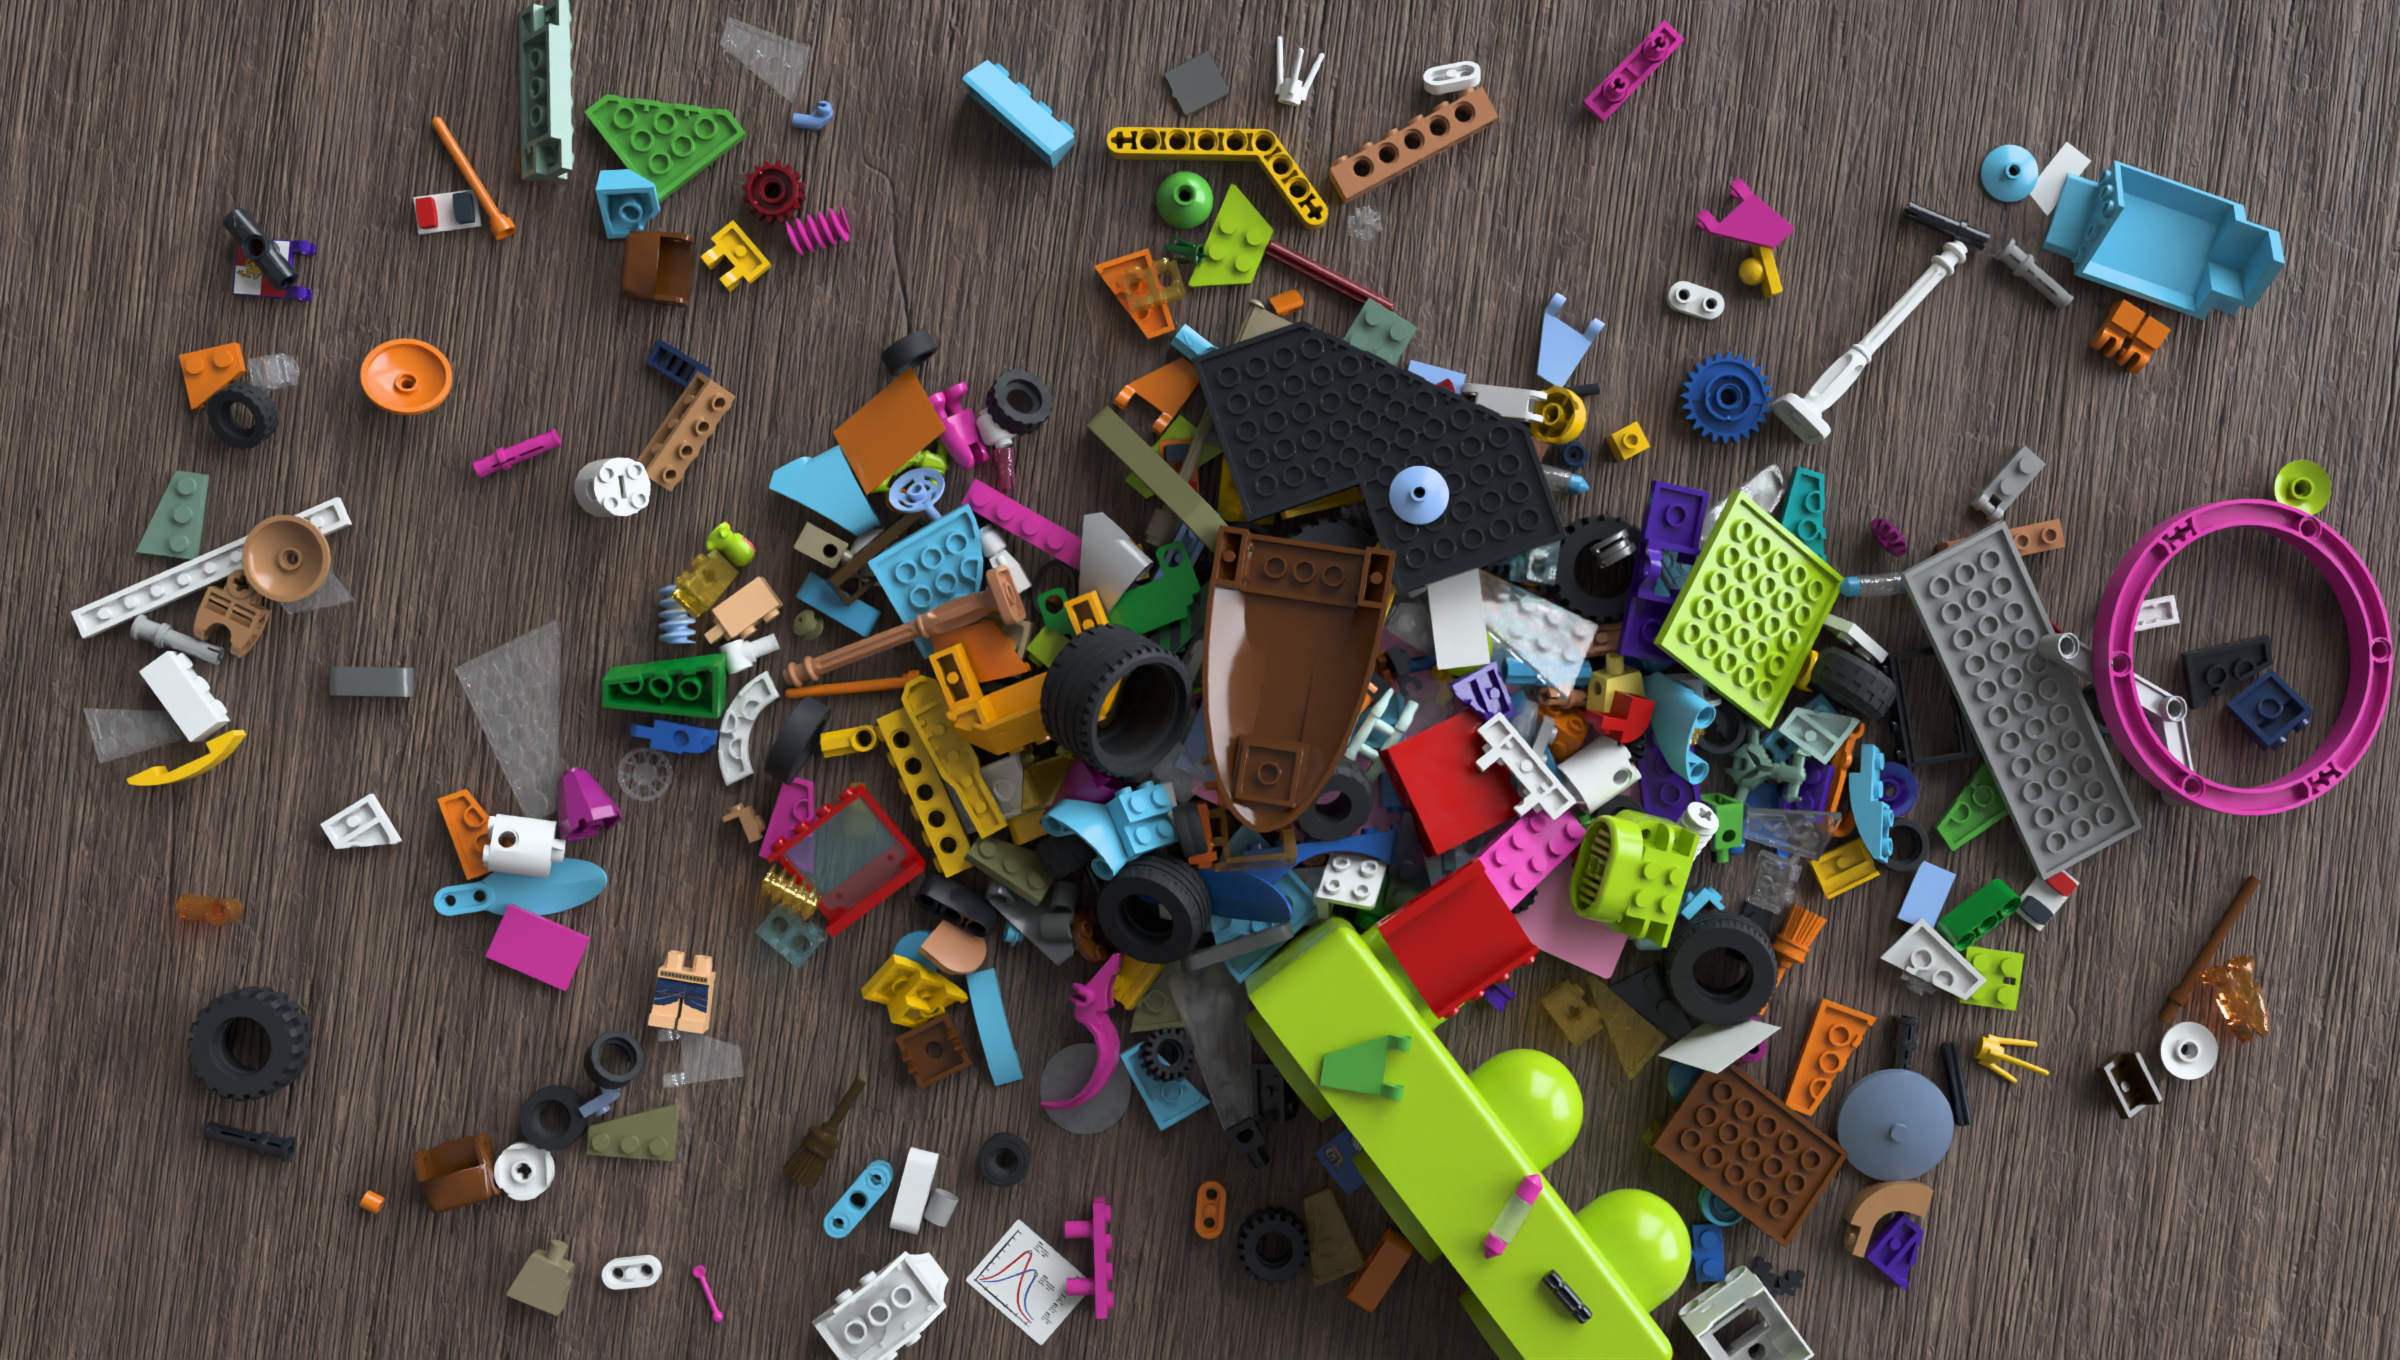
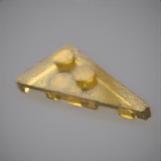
[1584,972,1667,1080]

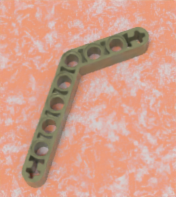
[1086,405,1228,556]

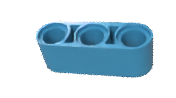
[796,571,882,638]

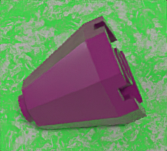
[558,767,623,842]

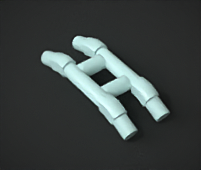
[1343,688,1419,784]

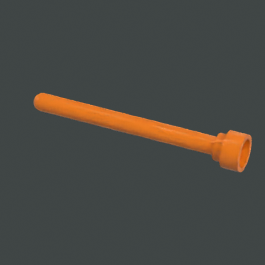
[431,117,516,240]
[785,669,922,699]

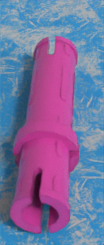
[473,428,562,478]

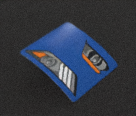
[1315,1128,1366,1195]

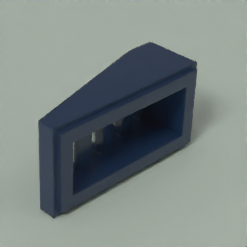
[645,339,712,388]

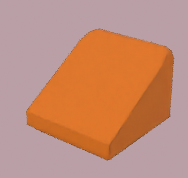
[1270,289,1304,317]

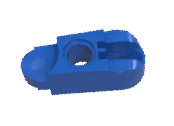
[629,718,718,754]

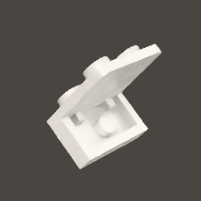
[1313,852,1386,919]

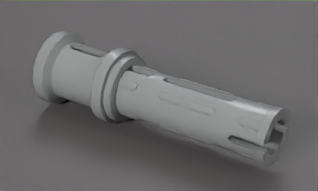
[1993,238,2074,310]
[130,614,224,665]

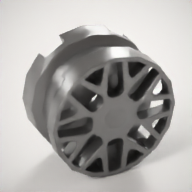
[1589,529,1637,569]

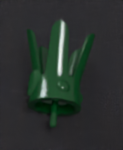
[1164,235,1208,267]

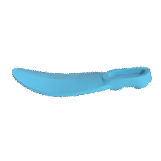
[434,858,607,916]

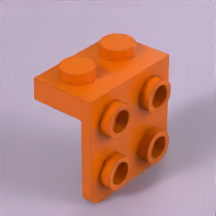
[1532,684,1592,763]

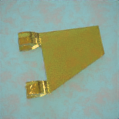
[1019,744,1076,814]

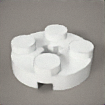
[494,1141,555,1201]

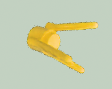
[1974,1034,2049,1083]

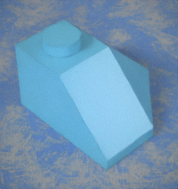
[596,169,660,239]

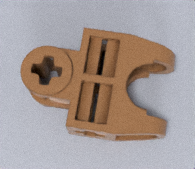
[193,569,272,658]

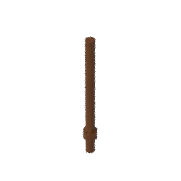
[2158,875,2261,1025]

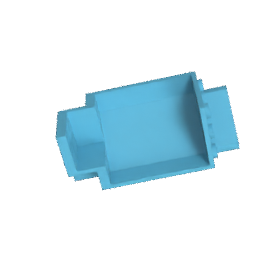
[2042,160,2285,320]

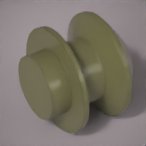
[793,609,824,641]

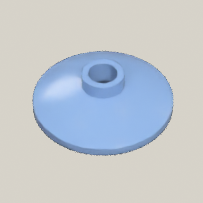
[1389,466,1449,525]

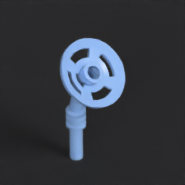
[889,468,984,562]

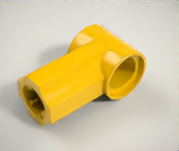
[820,725,880,758]

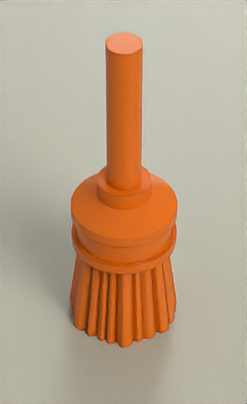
[1757,902,1827,1016]

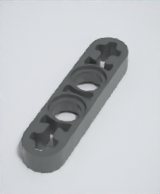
[1182,922,1294,972]

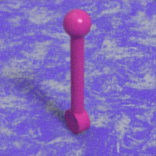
[693,1265,723,1322]

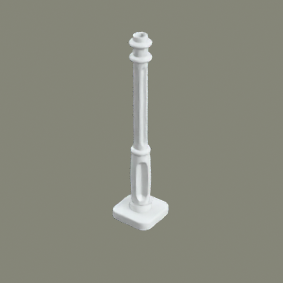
[1770,240,1968,445]

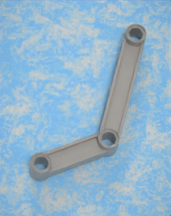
[2038,633,2194,806]

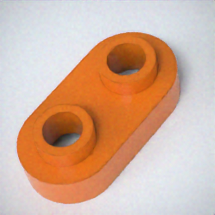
[1195,1179,1226,1239]

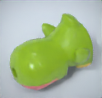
[705,522,755,566]

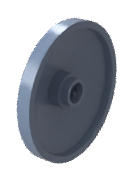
[1835,1069,1954,1181]

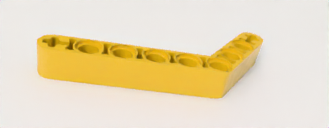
[1107,127,1328,230]

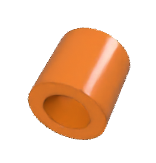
[359,1190,386,1215]

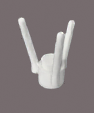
[1275,36,1324,106]

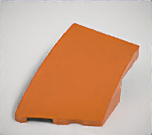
[930,618,1031,683]

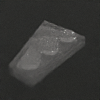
[720,17,812,104]

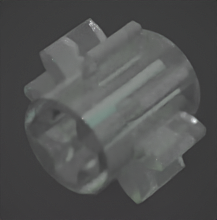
[1347,205,1382,243]

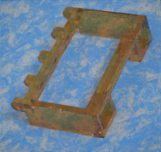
[1202,756,1298,872]

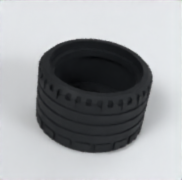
[1040,623,1193,777]

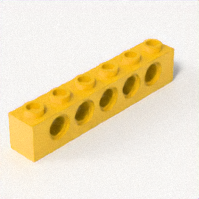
[875,707,973,878]

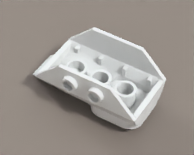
[812,1251,949,1360]

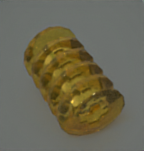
[760,863,826,921]

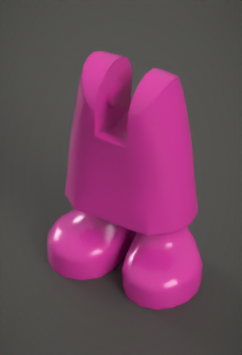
[928,382,989,471]

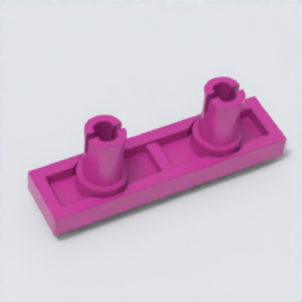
[1582,20,1684,123]
[1065,1197,1114,1319]

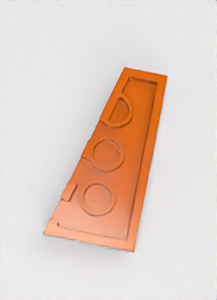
[1783,997,1877,1116]

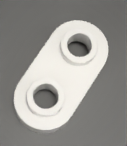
[1423,61,1481,95]
[1666,281,1724,320]
[602,1255,662,1290]

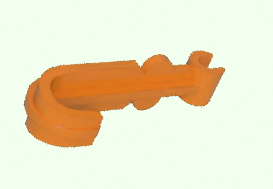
[1816,722,1865,837]

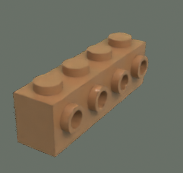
[636,371,736,491]

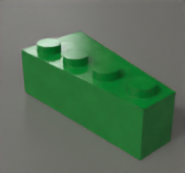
[602,653,726,719]

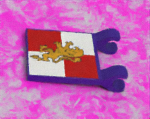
[233,239,316,301]

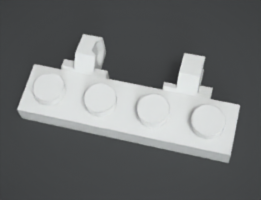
[1475,712,1577,821]

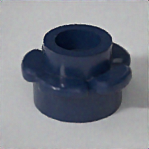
[1560,441,1588,470]

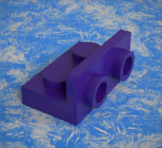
[1778,757,1835,823]

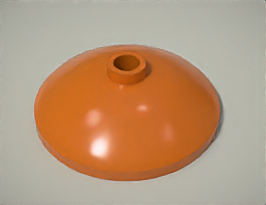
[360,339,452,415]

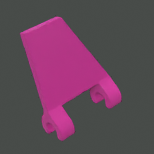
[1696,178,1794,249]

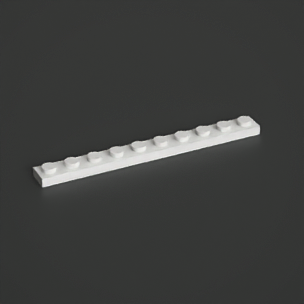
[71,497,352,639]

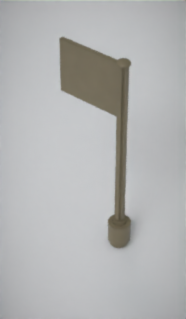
[1144,299,1293,548]

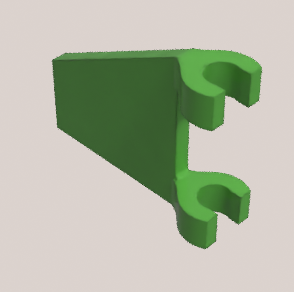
[1320,1034,1412,1101]

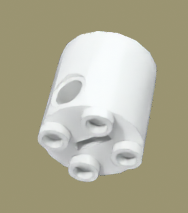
[574,458,650,517]
[1556,734,1642,814]
[482,814,566,878]

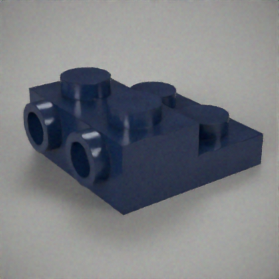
[2225,669,2314,752]

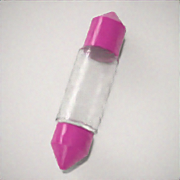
[1483,1174,1543,1259]

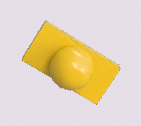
[1739,244,1782,299]

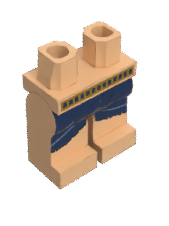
[648,950,716,1034]

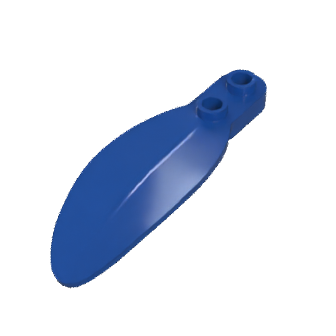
[1137,867,1293,923]

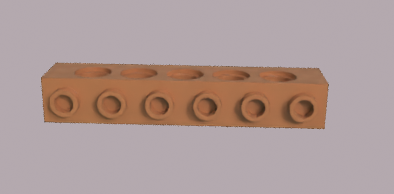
[1328,87,1498,205]

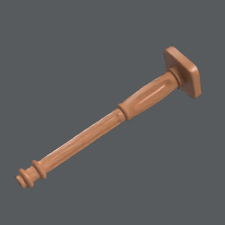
[783,564,1026,687]

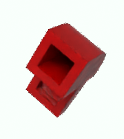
[1584,690,1656,743]

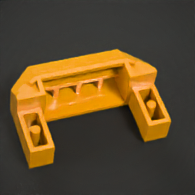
[928,590,1127,755]

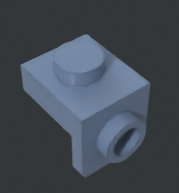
[578,1086,621,1118]

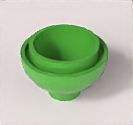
[1156,171,1213,230]

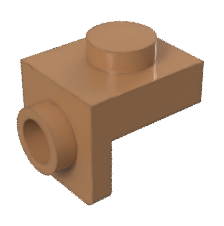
[721,803,766,843]

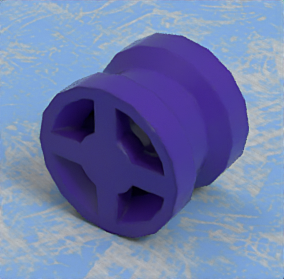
[1482,983,1516,1013]

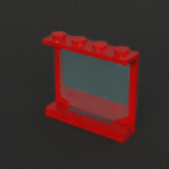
[767,783,926,937]

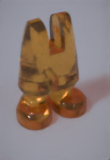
[2200,955,2270,1044]

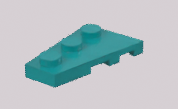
[1778,466,1827,563]

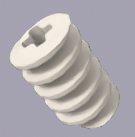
[1677,802,1719,861]

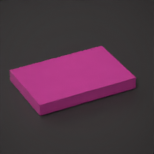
[485,903,591,991]

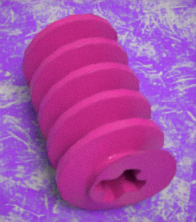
[786,205,850,256]

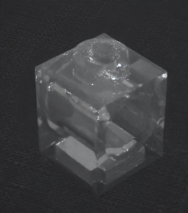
[248,353,299,391]

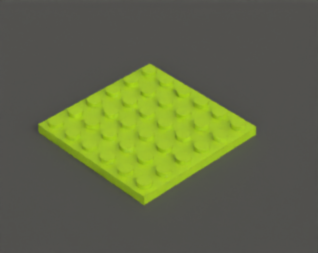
[1654,490,1845,729]

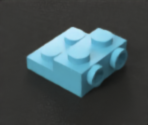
[1106,780,1179,858]

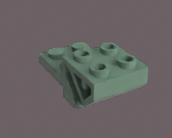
[1343,298,1418,365]

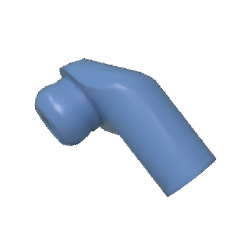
[792,101,833,130]

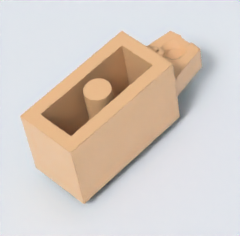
[704,576,784,644]

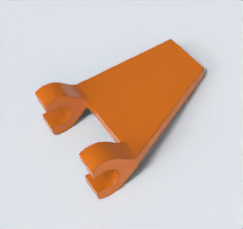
[1114,357,1200,437]

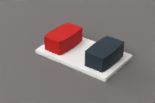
[413,190,482,235]
[2015,870,2079,931]

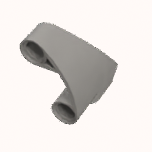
[1079,512,1154,616]

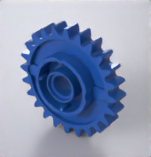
[1679,351,1773,445]

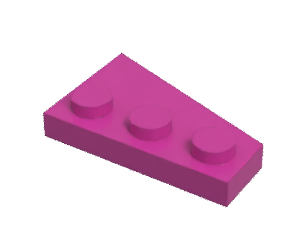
[758,776,814,873]

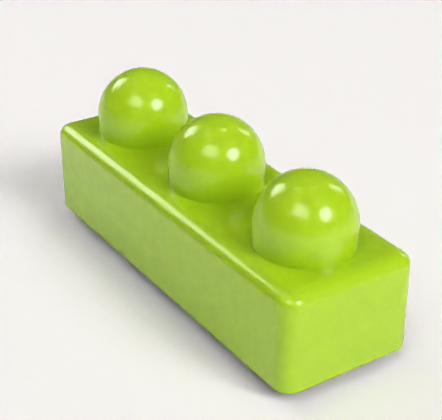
[1244,912,1691,1360]

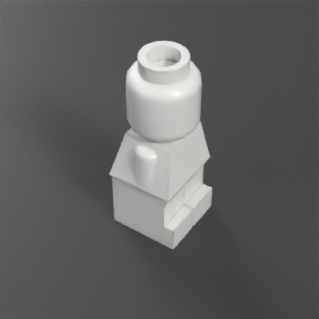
[979,524,1032,594]

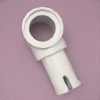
[719,633,780,675]

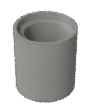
[923,1188,959,1227]

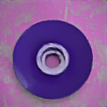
[1879,762,1918,818]

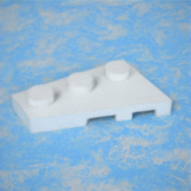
[1880,918,1987,1000]

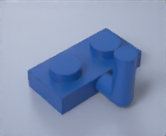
[1690,1221,1725,1282]

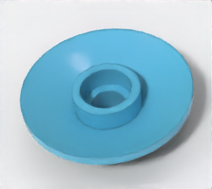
[1980,145,2038,202]

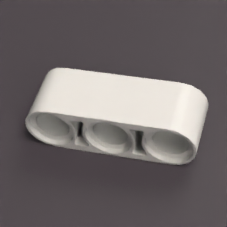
[889,1147,939,1235]

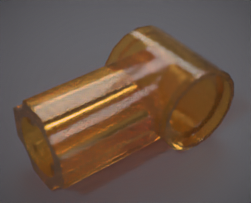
[176,893,243,926]

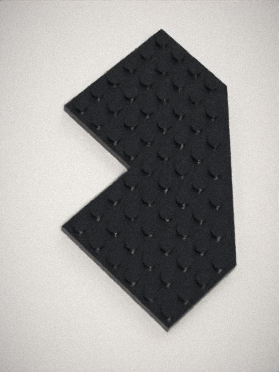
[1192,320,1567,596]

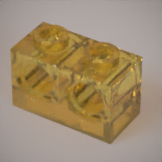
[1120,258,1186,314]

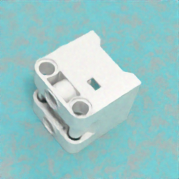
[1678,1265,1814,1360]

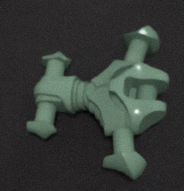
[1725,718,1811,809]

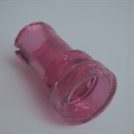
[992,448,1017,490]

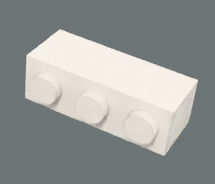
[139,651,230,742]

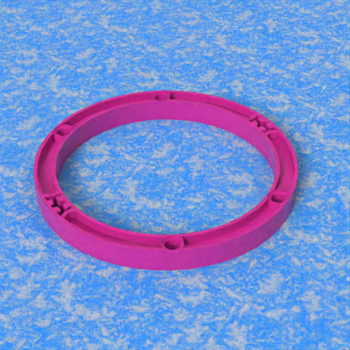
[2092,499,2393,815]

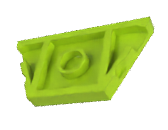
[1188,183,1274,288]

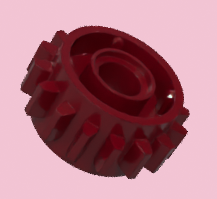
[742,160,807,225]

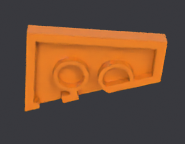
[1094,248,1175,340]
[437,789,513,880]

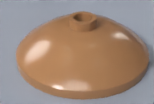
[242,515,331,602]

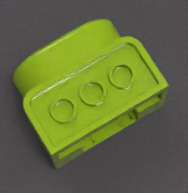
[1569,810,1700,948]

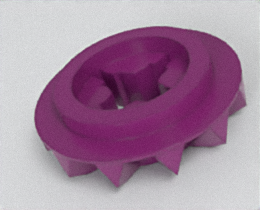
[1870,517,1907,557]

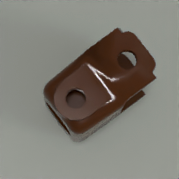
[621,230,694,307]
[413,1132,501,1213]

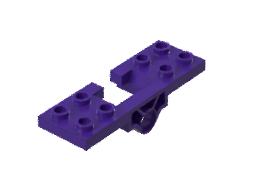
[1616,480,1710,665]

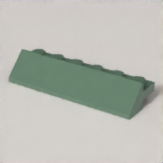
[519,0,574,181]

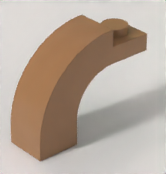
[1843,1180,1934,1258]

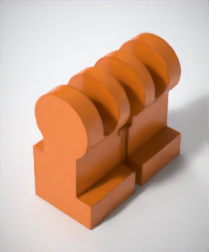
[2090,299,2171,375]

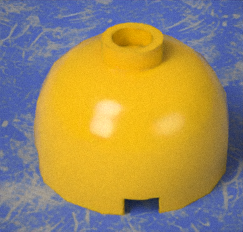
[1529,386,1586,445]

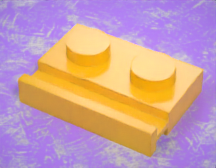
[1808,837,1880,900]
[1113,954,1165,1010]

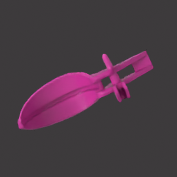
[1040,951,1125,1110]

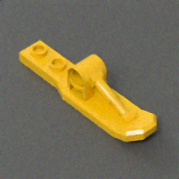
[901,675,1008,839]

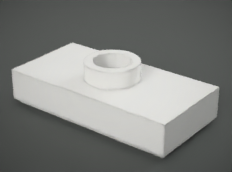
[2135,595,2180,632]

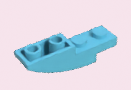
[1849,744,1894,863]

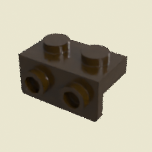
[2095,1051,2163,1119]

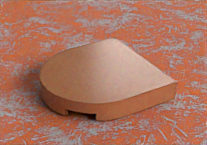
[918,920,986,975]

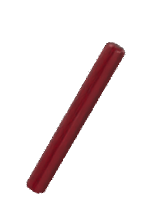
[1264,240,1395,312]

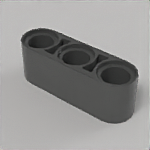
[328,666,414,697]

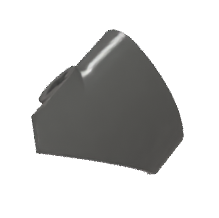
[986,877,1079,966]

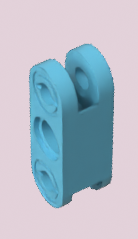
[824,1160,894,1238]

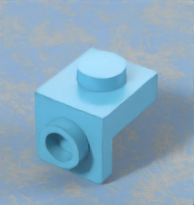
[1679,886,1725,920]

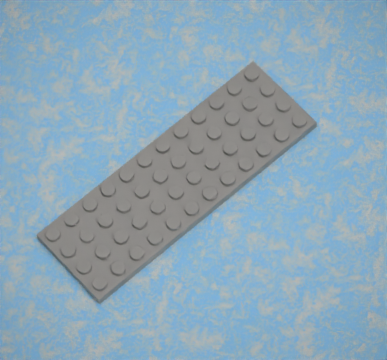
[1899,521,2142,880]

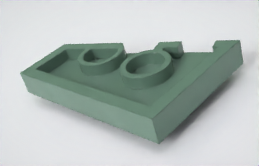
[136,470,209,560]

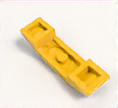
[127,730,246,786]

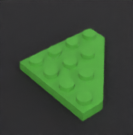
[584,94,748,204]

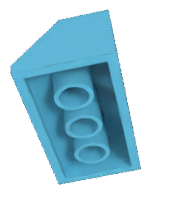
[962,60,1076,168]

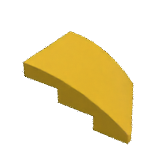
[861,954,968,1028]

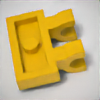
[701,220,772,292]

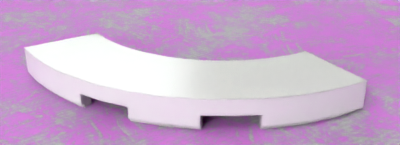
[718,671,780,786]

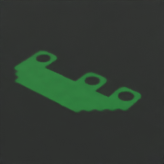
[1037,541,1201,639]

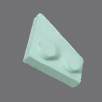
[1777,707,1860,765]

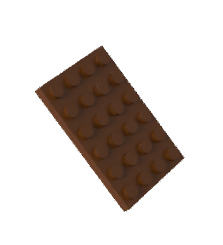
[1649,1063,1848,1248]

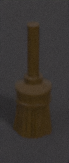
[782,1077,866,1189]

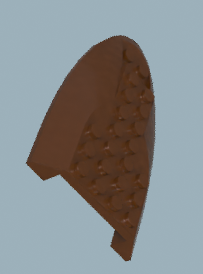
[1202,525,1396,833]

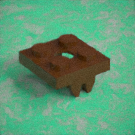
[895,1011,973,1090]

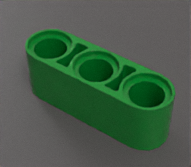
[1936,879,2021,951]

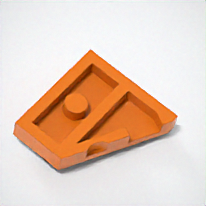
[179,342,246,410]

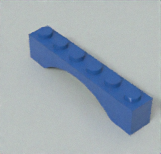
[1240,823,1399,884]

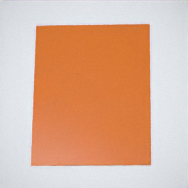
[833,367,946,495]

